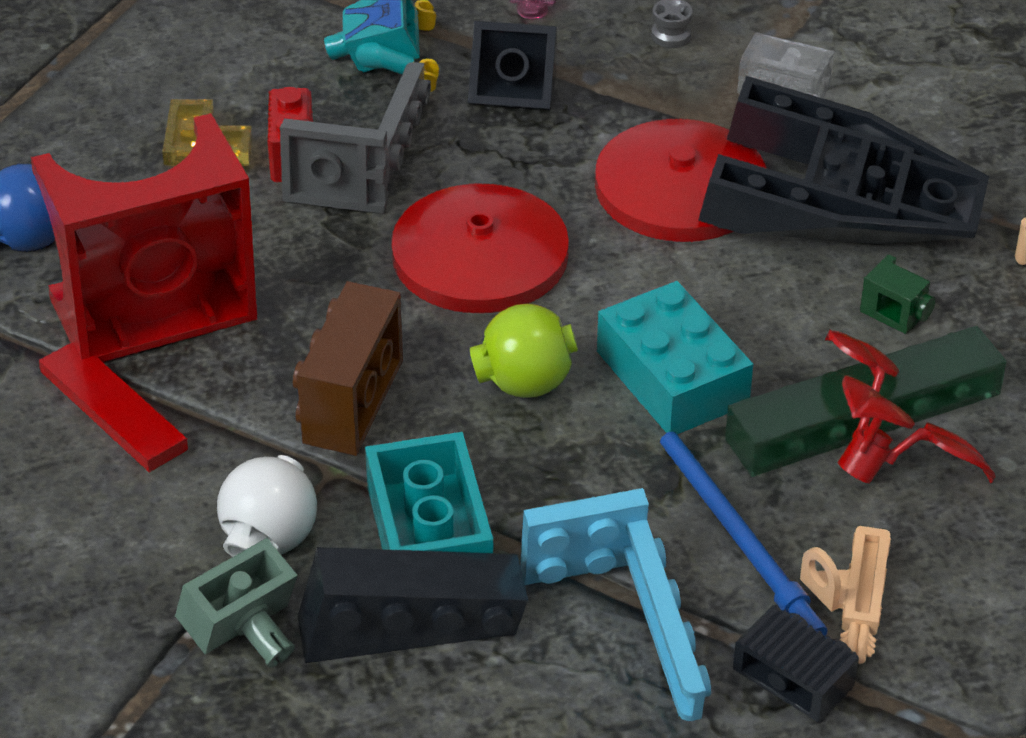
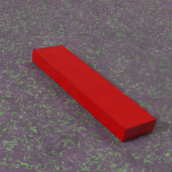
[39,342,188,472]

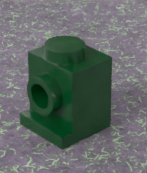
[860,254,936,334]

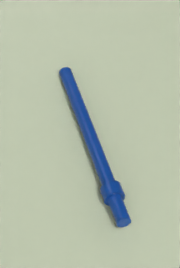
[660,431,828,636]

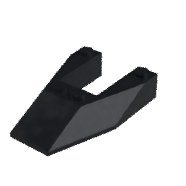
[698,76,989,244]

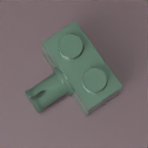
[175,538,298,668]

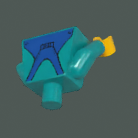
[324,0,439,92]

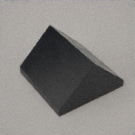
[468,21,557,110]

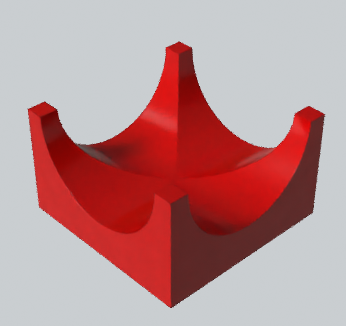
[31,113,257,362]

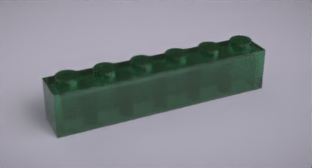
[725,325,1007,477]

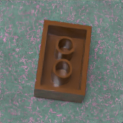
[293,281,403,456]

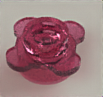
[509,0,556,19]

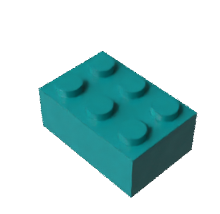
[597,281,754,434]
[365,432,493,553]

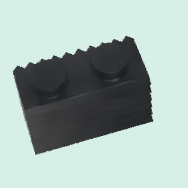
[733,604,859,723]

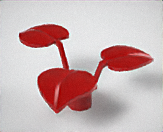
[825,330,996,484]

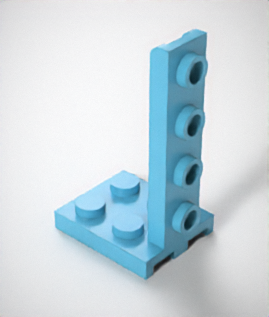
[520,488,711,721]

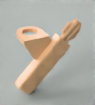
[800,526,891,664]

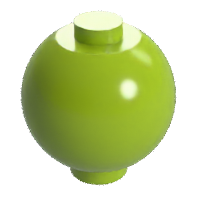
[470,304,578,398]

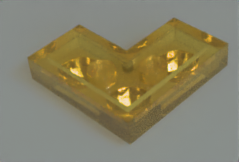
[162,99,252,166]

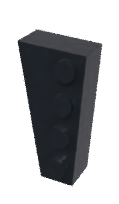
[298,547,528,664]

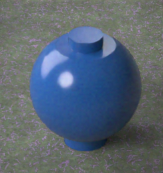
[0,164,55,252]

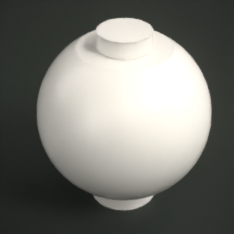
[217,455,317,557]

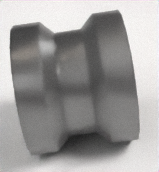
[651,0,693,48]

